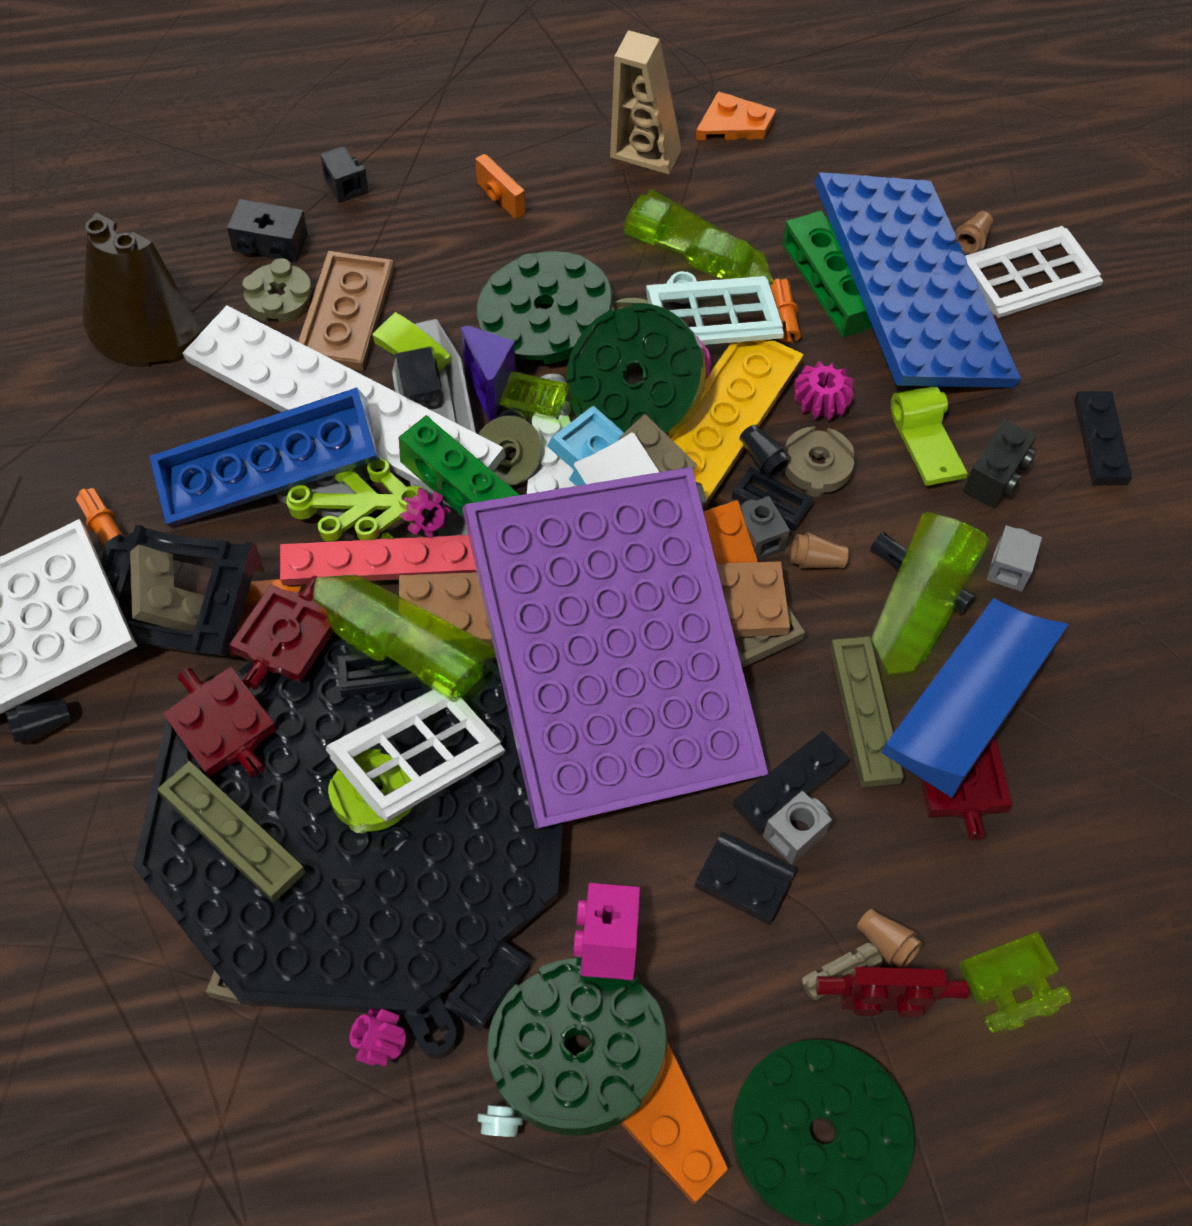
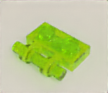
[959,931,1071,1033]

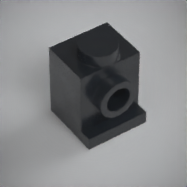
[320,146,369,203]

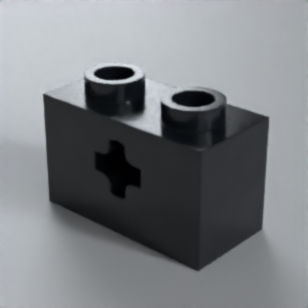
[227,199,308,262]

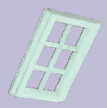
[646,276,784,345]

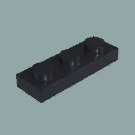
[1074,391,1132,486]
[733,731,850,835]

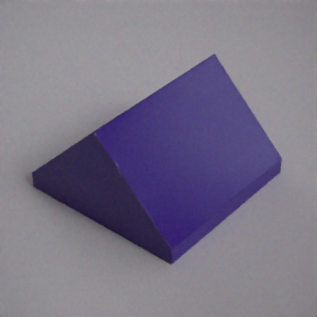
[461,326,516,422]

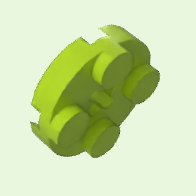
[328,749,412,833]

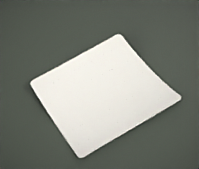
[574,433,659,484]

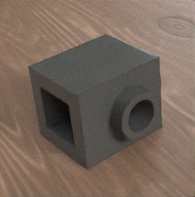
[740,496,790,560]

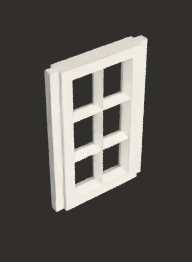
[965,226,1103,318]
[326,683,505,822]

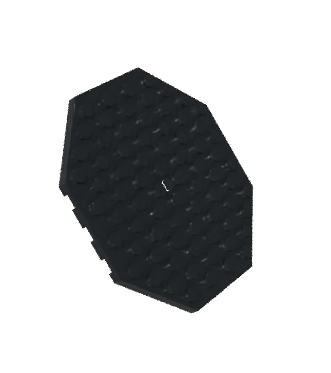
[133,621,563,1015]

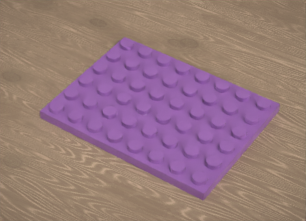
[462,467,768,829]

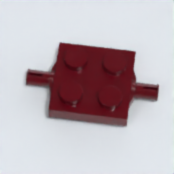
[229,576,340,690]
[163,666,278,778]
[920,736,1012,841]
[816,967,969,1018]

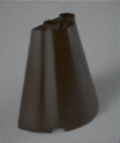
[83,212,202,367]

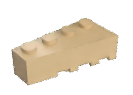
[610,30,682,174]

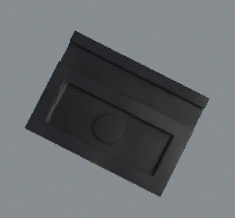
[694,831,796,925]

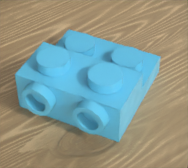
[547,406,624,486]

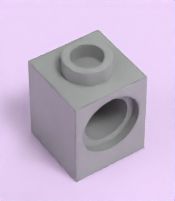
[986,525,1042,592]
[763,791,832,865]

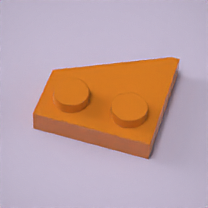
[696,91,776,141]

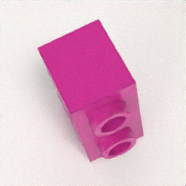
[573,883,640,980]

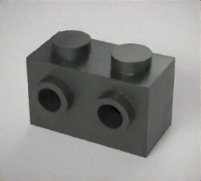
[962,419,1037,509]

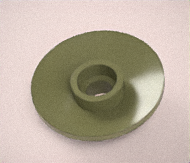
[478,416,542,487]

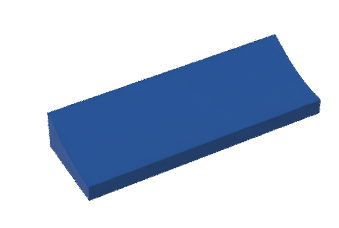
[149,387,380,528]
[881,598,1069,798]

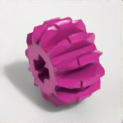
[794,361,854,421]

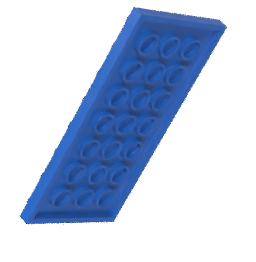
[814,172,1021,388]

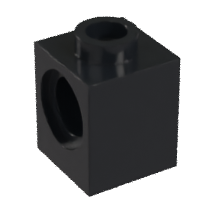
[395,347,443,403]

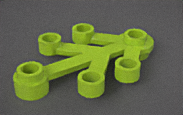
[286,457,429,542]

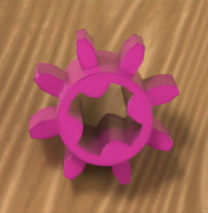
[400,488,451,538]
[349,1009,406,1067]

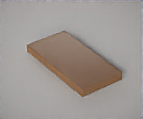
[298,251,394,371]

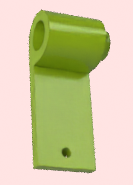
[891,386,968,486]

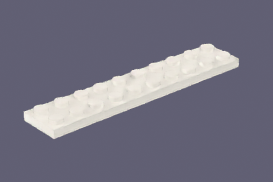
[183,305,506,493]

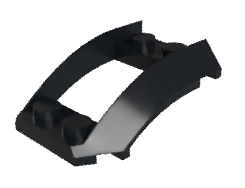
[100,525,265,655]

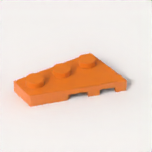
[703,500,758,564]
[621,1041,728,1205]

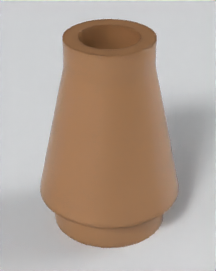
[955,211,993,254]
[790,532,848,569]
[857,908,923,968]

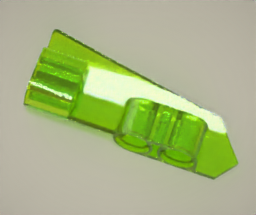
[624,189,773,286]
[871,512,989,675]
[313,575,495,702]

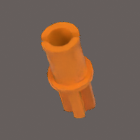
[770,278,801,344]
[76,488,123,549]

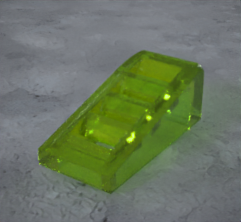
[499,371,570,420]

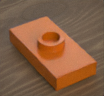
[475,154,525,219]

